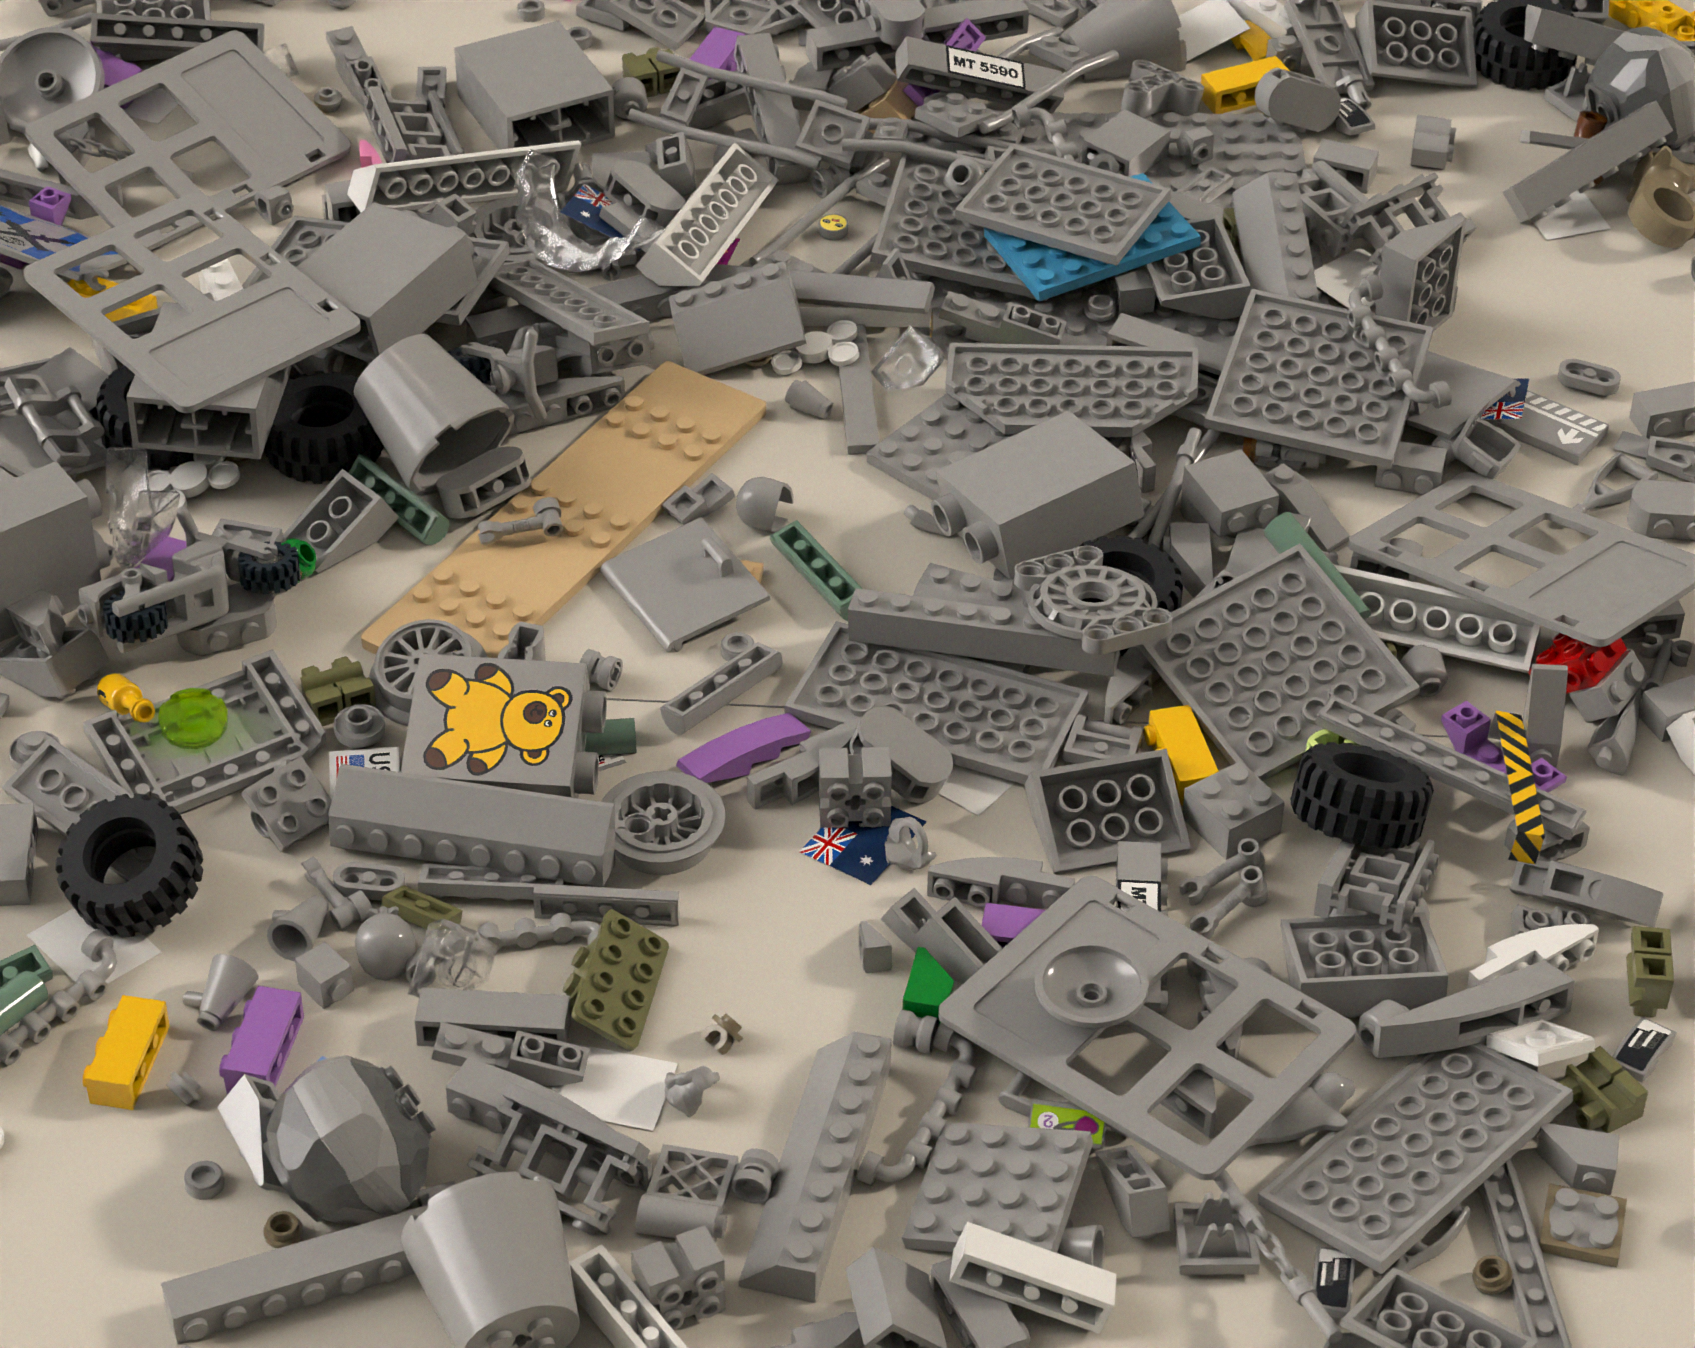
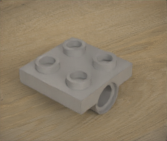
[241,756,332,852]

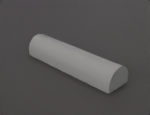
[660,642,783,735]

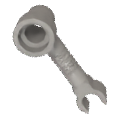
[478,497,563,545]
[1179,838,1266,905]
[301,857,372,930]
[1190,865,1268,939]

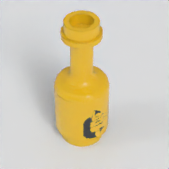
[97,673,155,723]

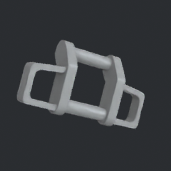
[5,374,104,466]

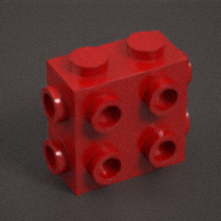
[1528,633,1627,694]

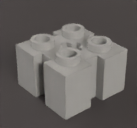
[819,747,892,828]
[631,1225,725,1330]

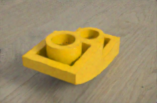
[1231,20,1272,61]

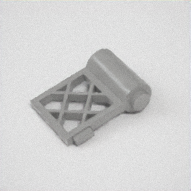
[636,1144,740,1243]

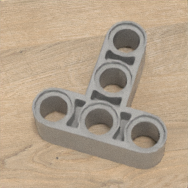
[1120,60,1204,118]

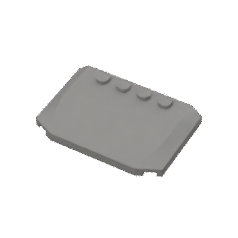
[83,649,326,814]

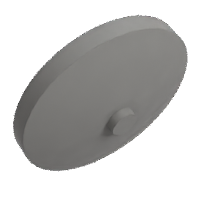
[0,27,105,134]

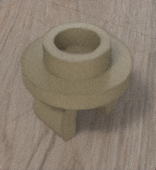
[701,1013,743,1055]

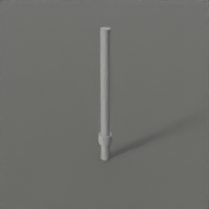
[1147,428,1202,547]

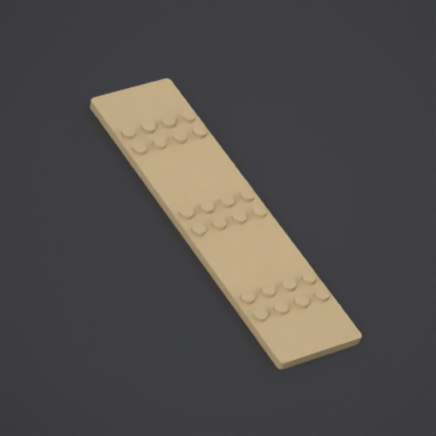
[361,361,766,658]

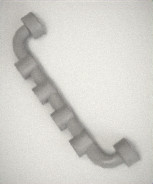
[1012,104,1084,164]
[1347,275,1452,408]
[405,913,601,986]
[0,929,117,1065]
[857,1022,977,1185]

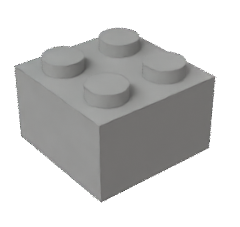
[1183,761,1285,860]

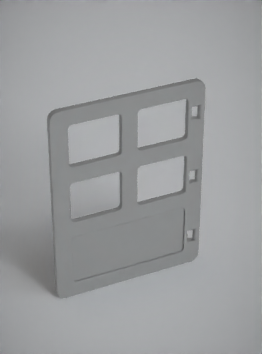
[25,31,351,251]
[24,193,361,413]
[1348,472,1695,647]
[939,876,1356,1180]

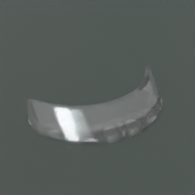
[514,149,665,272]
[106,447,180,569]

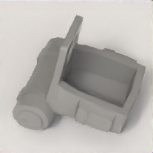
[1431,398,1522,479]

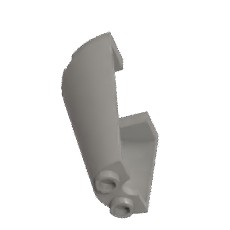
[1058,0,1187,81]

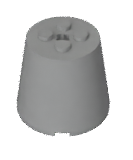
[354,334,514,496]
[401,1171,580,1348]

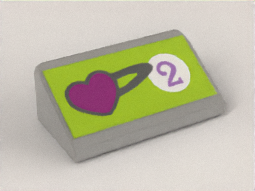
[1028,1098,1107,1149]

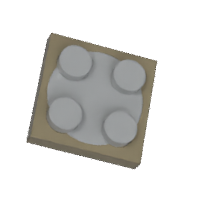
[1539,1183,1627,1267]

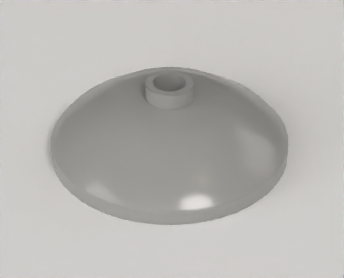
[1035,940,1149,1028]

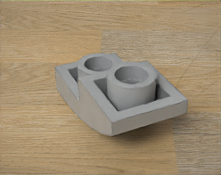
[1511,904,1591,936]

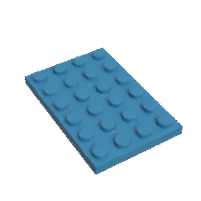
[984,173,1200,301]

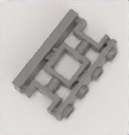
[364,86,465,163]
[1298,160,1390,258]
[1340,173,1477,276]
[1314,840,1439,934]
[467,1081,651,1236]

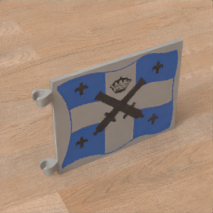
[0,205,142,291]

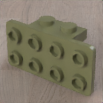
[562,909,669,1051]

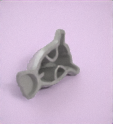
[1248,1072,1355,1147]

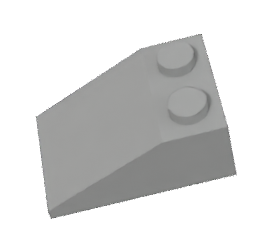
[281,469,399,573]
[0,627,110,699]

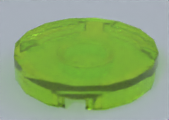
[158,688,229,749]

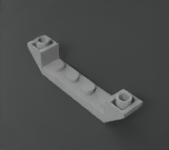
[0,169,124,220]

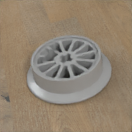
[468,197,571,267]
[369,619,487,726]
[601,771,726,875]

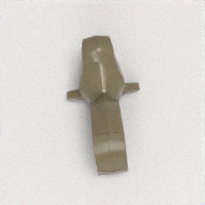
[1626,146,1695,249]

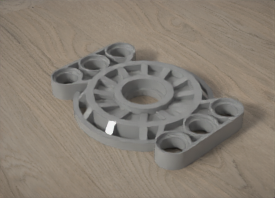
[1014,546,1173,655]

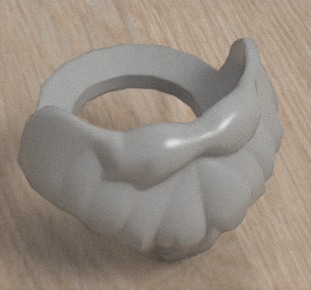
[884,817,937,870]
[664,1066,720,1117]

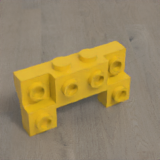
[1608,0,1695,41]

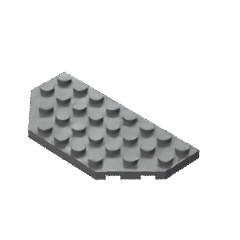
[945,343,1199,437]

